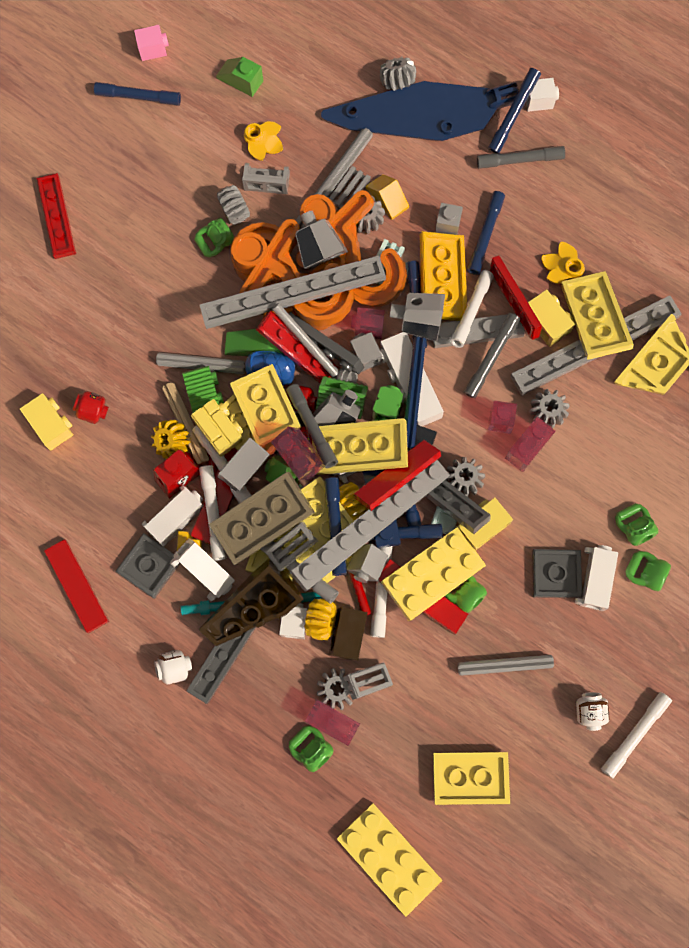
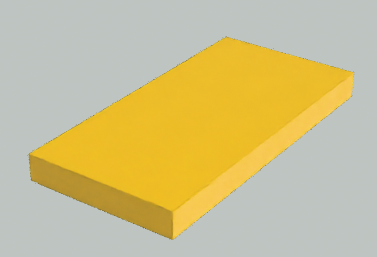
[419,231,467,321]

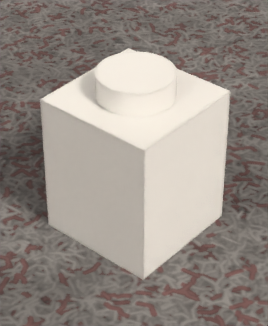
[526,78,559,112]
[279,603,308,640]

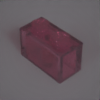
[505,417,556,472]
[271,426,325,480]

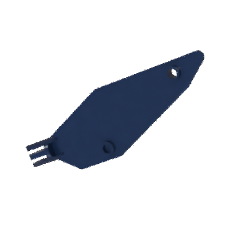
[321,81,519,141]

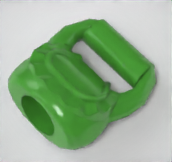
[194,218,234,257]
[615,503,659,546]
[625,551,671,591]
[445,575,487,613]
[288,725,334,772]

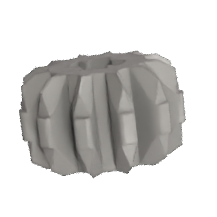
[380,56,416,91]
[217,185,250,225]
[356,196,385,234]
[530,389,570,429]
[446,457,485,497]
[317,668,357,710]

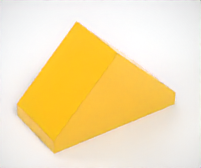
[365,174,409,220]

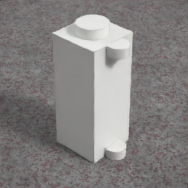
[142,485,204,547]
[170,538,235,601]
[575,545,618,611]

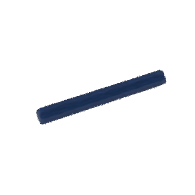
[405,337,426,449]

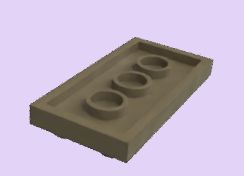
[209,472,315,565]

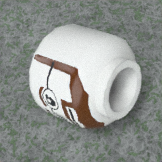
[154,650,192,684]
[576,692,609,731]

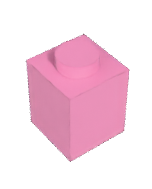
[134,25,169,61]

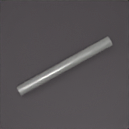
[272,303,339,377]

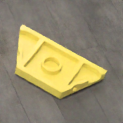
[614,314,689,395]

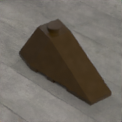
[199,558,303,646]

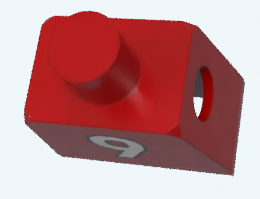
[153,449,200,499]

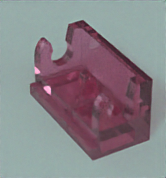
[305,700,360,746]

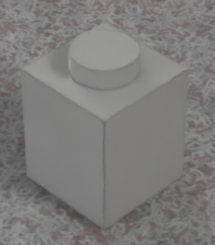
[435,203,463,235]
[350,332,382,372]
[347,544,388,583]

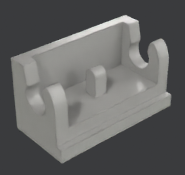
[242,163,290,194]
[218,438,270,491]

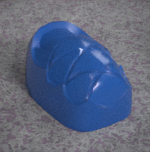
[245,351,295,386]

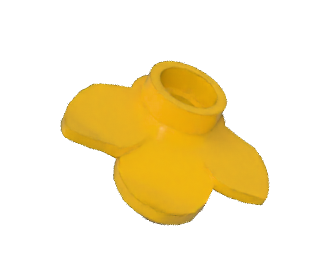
[244,121,283,161]
[541,242,585,283]

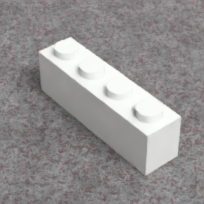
[380,332,444,426]

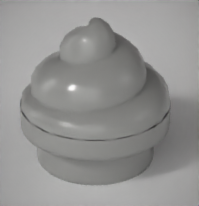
[334,368,358,384]

